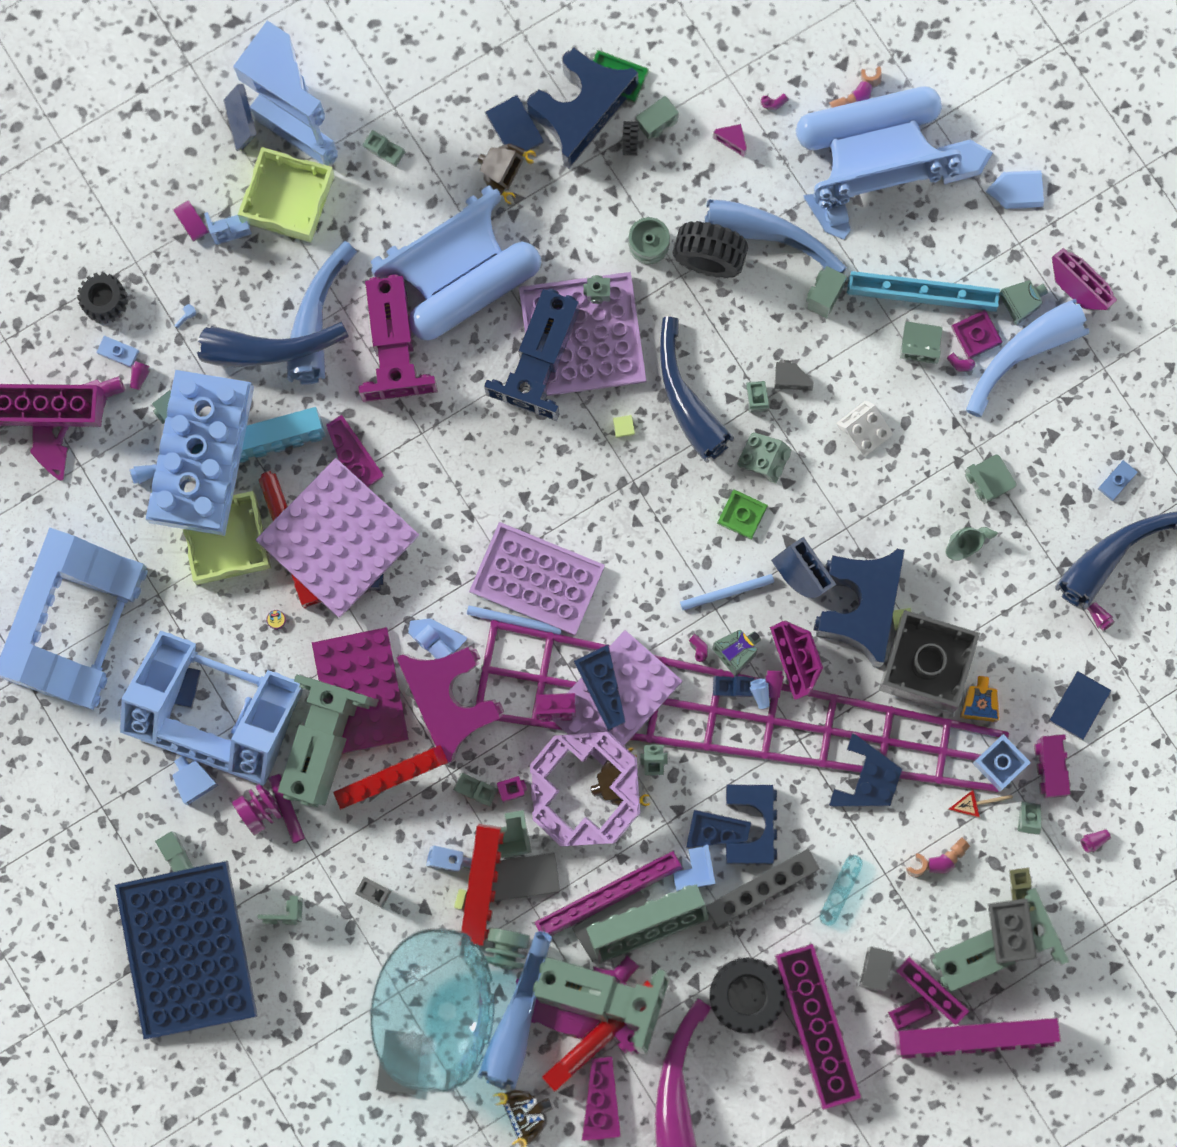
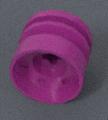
[232,783,282,836]

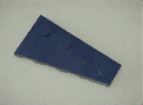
[574,644,626,731]

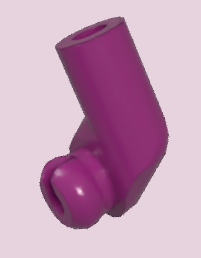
[760,93,789,110]
[947,352,975,372]
[689,634,708,662]

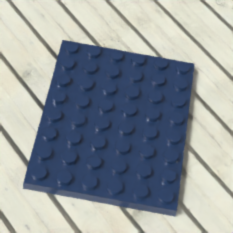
[114,861,258,1040]

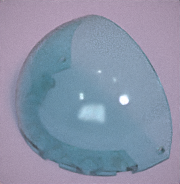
[370,929,495,1093]

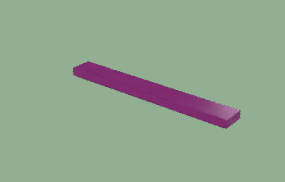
[534,851,683,936]

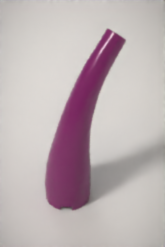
[655,998,712,1147]

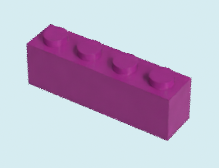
[896,955,969,1026]

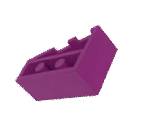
[1034,734,1070,799]

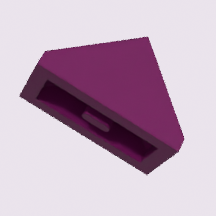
[713,124,747,157]

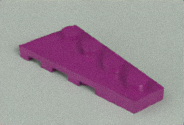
[326,414,384,488]
[581,1057,621,1141]

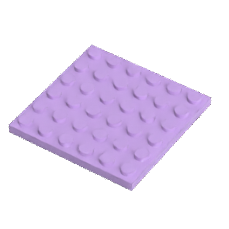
[519,272,646,396]
[256,458,419,618]

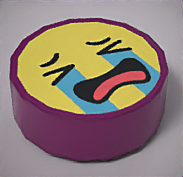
[266,610,286,630]

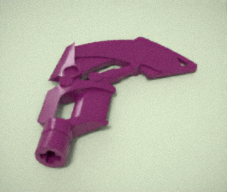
[30,376,125,481]
[516,955,640,1039]

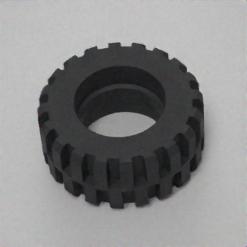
[672,221,748,278]
[709,957,785,1034]

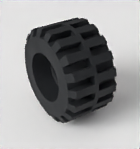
[77,272,128,324]

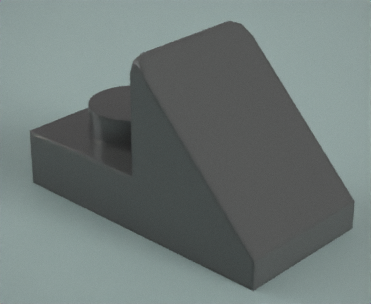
[355,877,391,908]

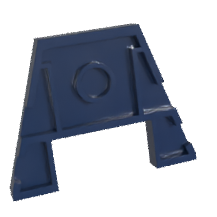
[829,733,902,806]

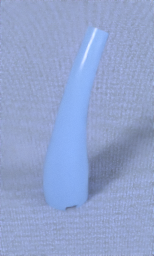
[966,299,1089,417]

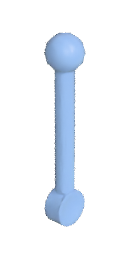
[231,697,252,734]

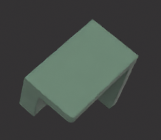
[498,810,532,858]

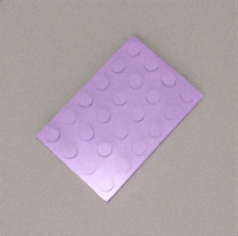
[469,522,605,636]
[553,630,682,766]

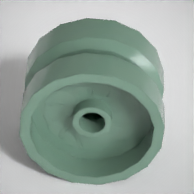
[628,217,670,264]

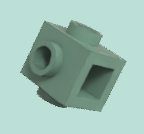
[583,275,610,304]
[640,745,668,775]

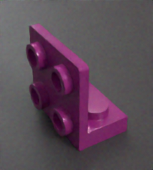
[536,693,576,722]

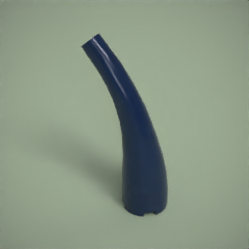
[660,316,734,463]
[197,321,349,367]
[1055,511,1177,609]

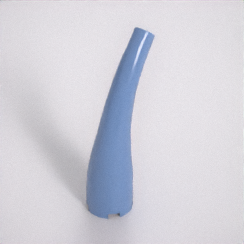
[705,199,847,273]
[287,241,357,385]
[477,931,552,1090]

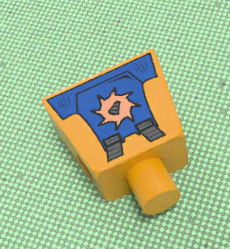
[960,676,999,722]

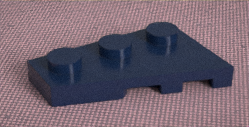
[686,809,751,848]

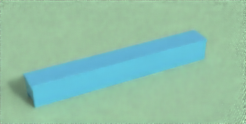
[847,271,1000,312]

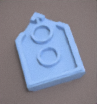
[935,140,993,184]
[986,171,1044,209]

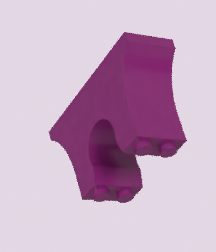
[396,646,504,765]

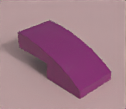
[173,200,209,242]

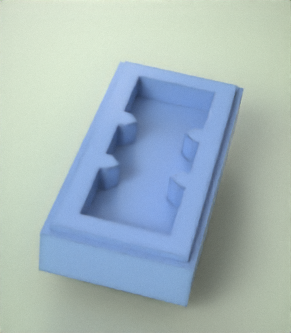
[96,336,139,368]

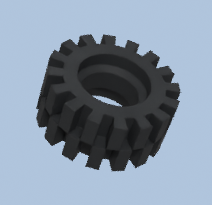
[622,121,638,156]

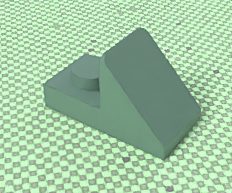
[746,381,769,412]
[1017,801,1041,835]

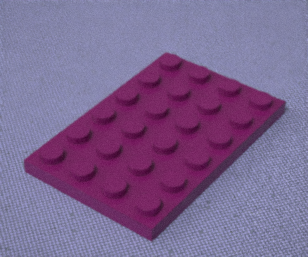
[311,627,409,754]

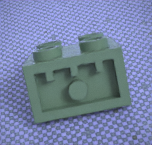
[900,321,943,364]
[258,896,303,925]

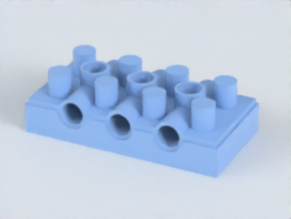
[146,370,254,536]

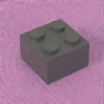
[859,946,896,992]

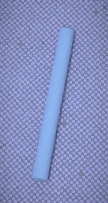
[680,574,774,611]
[467,605,562,635]

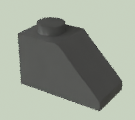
[774,360,814,391]

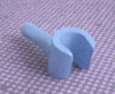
[174,304,196,329]

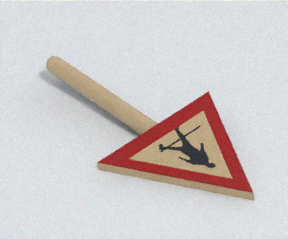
[948,790,1013,818]

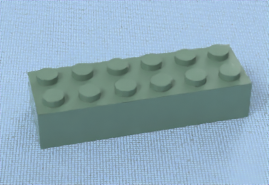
[586,884,709,964]

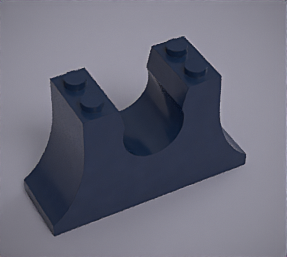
[527,47,639,169]
[813,548,905,668]

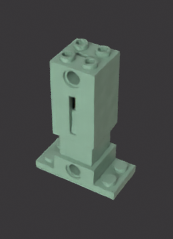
[278,674,378,808]
[932,888,1069,991]
[533,957,670,1055]

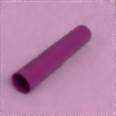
[268,774,306,844]

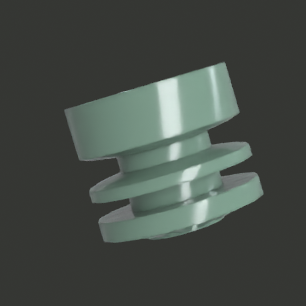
[483,928,530,970]

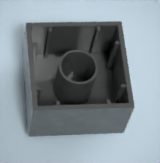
[878,610,980,713]

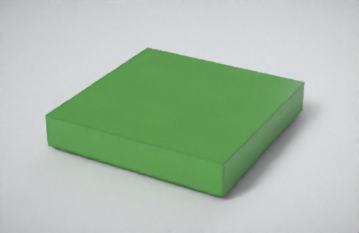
[717,489,768,540]

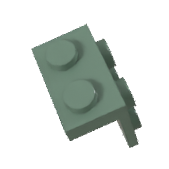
[737,433,792,483]
[965,454,1016,504]

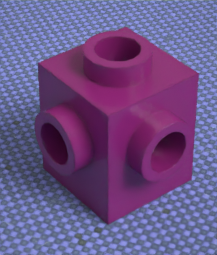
[615,1024,639,1055]

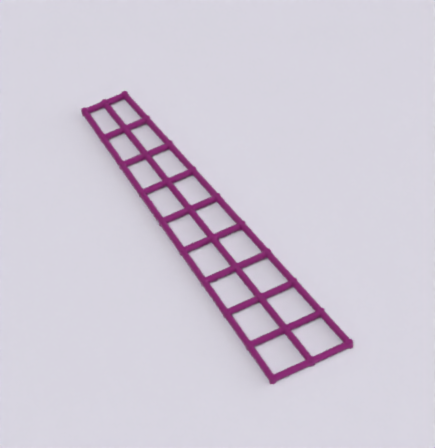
[475,620,1009,793]

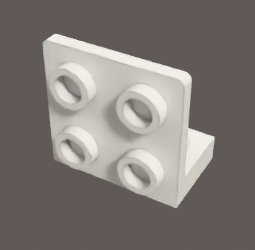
[836,401,893,457]

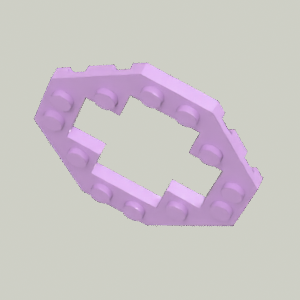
[530,732,640,846]

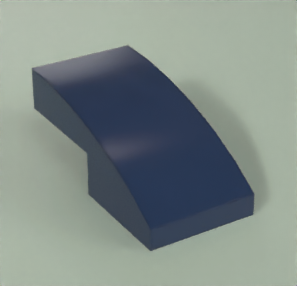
[713,676,755,697]

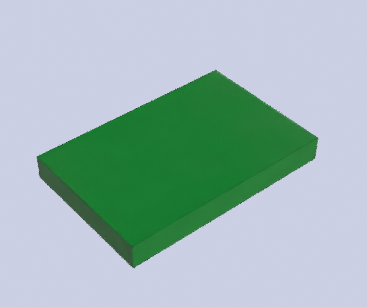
[593,50,649,103]

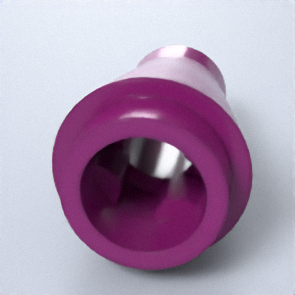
[129,362,150,390]
[1087,602,1115,631]
[765,670,784,698]
[1080,829,1111,853]

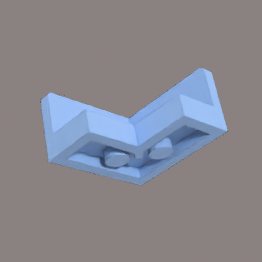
[204,212,252,245]
[673,845,715,892]

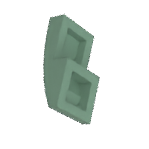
[362,130,406,167]
[453,772,498,807]

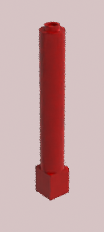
[258,471,321,608]
[542,980,653,1092]

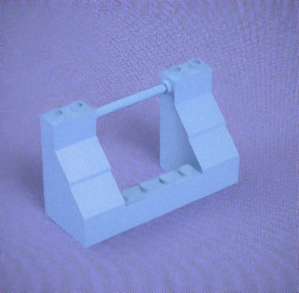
[233,20,338,166]
[0,527,148,710]
[120,630,303,786]

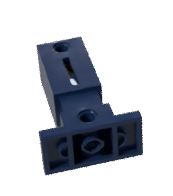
[484,289,580,421]

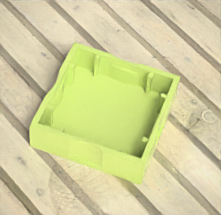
[238,147,335,243]
[183,491,271,585]

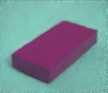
[888,996,933,1031]

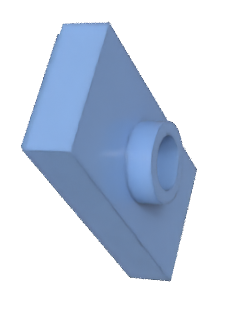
[1098,460,1138,501]

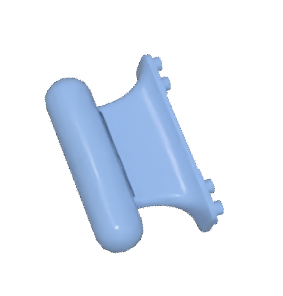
[796,86,962,209]
[371,185,541,341]

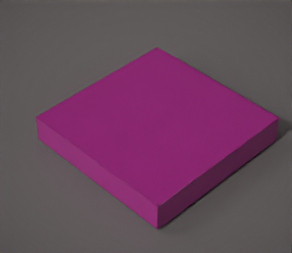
[951,309,1003,359]

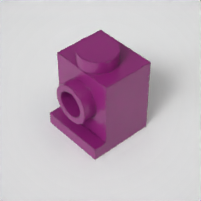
[497,776,527,803]

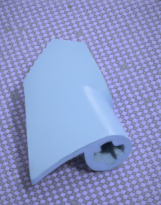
[804,194,851,240]
[408,618,467,659]

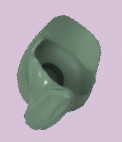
[946,527,998,561]

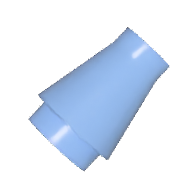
[129,464,156,484]
[750,679,770,709]

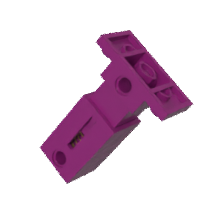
[359,274,438,402]

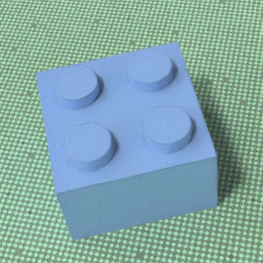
[972,734,1031,792]

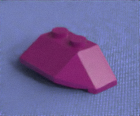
[1052,248,1117,310]
[770,620,823,700]

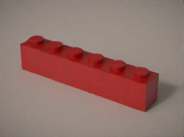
[333,745,448,810]
[460,824,504,946]

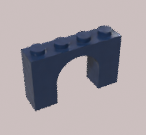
[726,784,777,865]

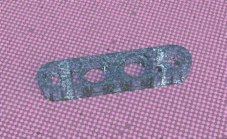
[819,855,863,926]

